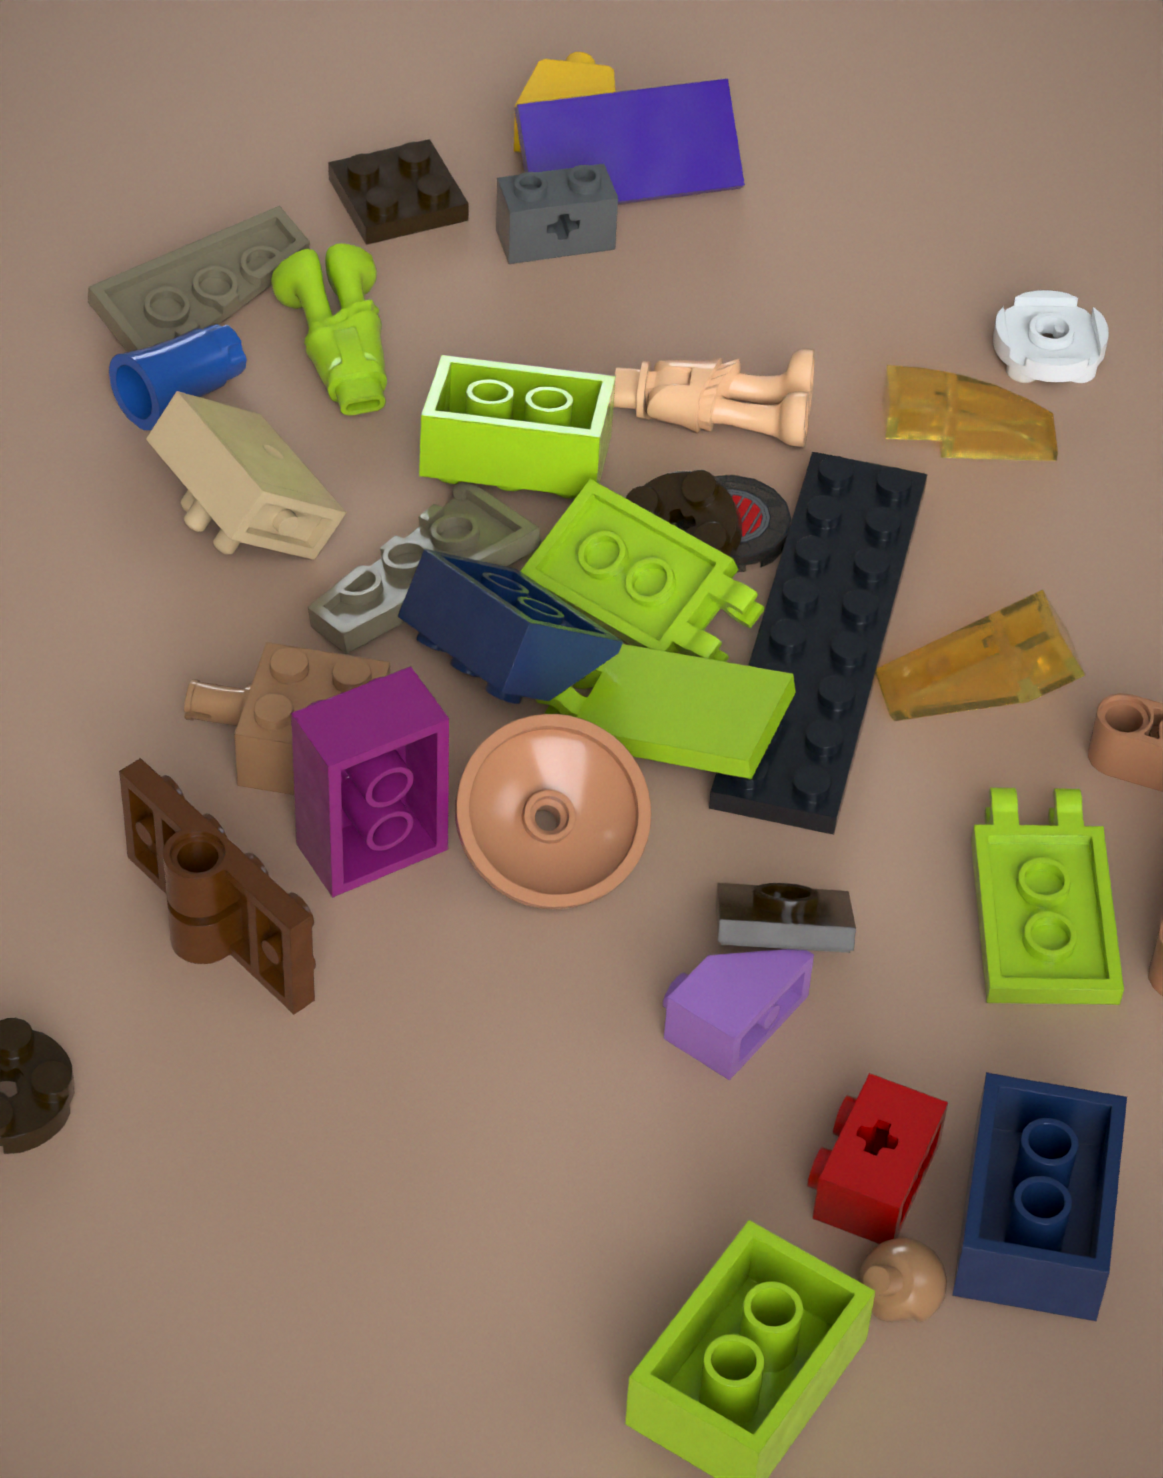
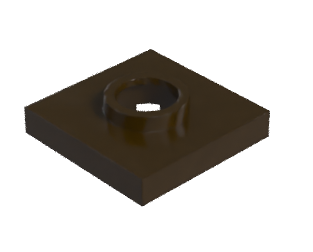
[716,883,856,953]

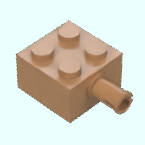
[184,642,390,795]

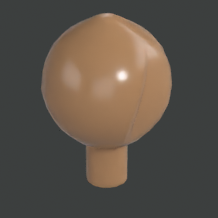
[858,1237,947,1322]

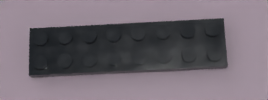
[709,452,928,835]

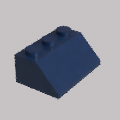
[397,549,623,704]

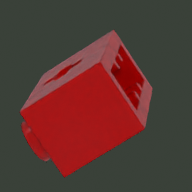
[807,1073,948,1244]

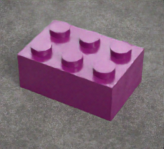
[291,666,449,898]

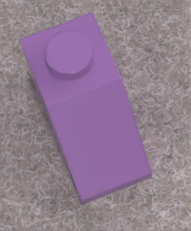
[663,949,814,1081]

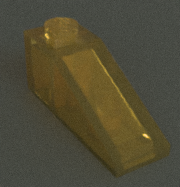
[876,590,1086,721]

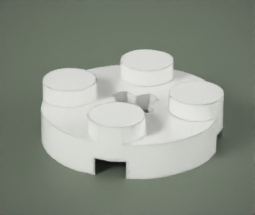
[993,290,1109,383]

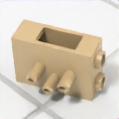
[146,391,347,560]

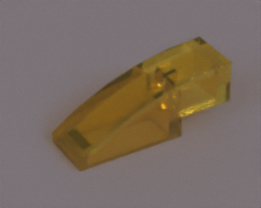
[882,365,1058,461]

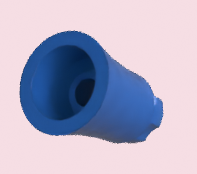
[109,324,247,430]

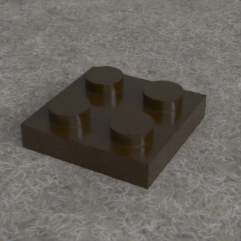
[328,139,469,245]

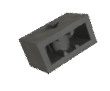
[496,164,618,264]

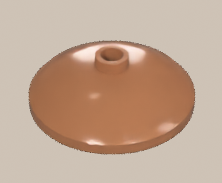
[455,714,651,909]

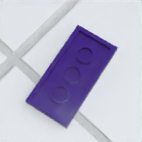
[514,78,745,204]

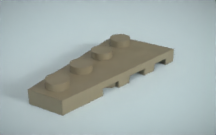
[88,206,310,352]
[308,482,541,654]

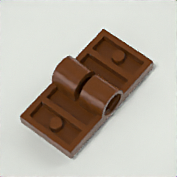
[119,758,316,1015]

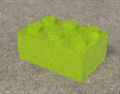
[419,355,616,499]
[625,1220,875,1478]

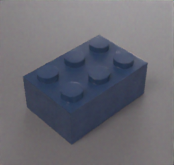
[952,1072,1127,1321]

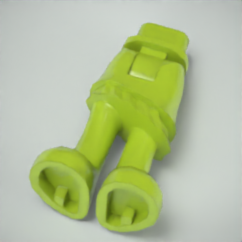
[271,244,387,415]

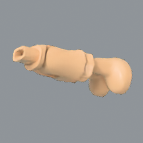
[614,349,815,447]

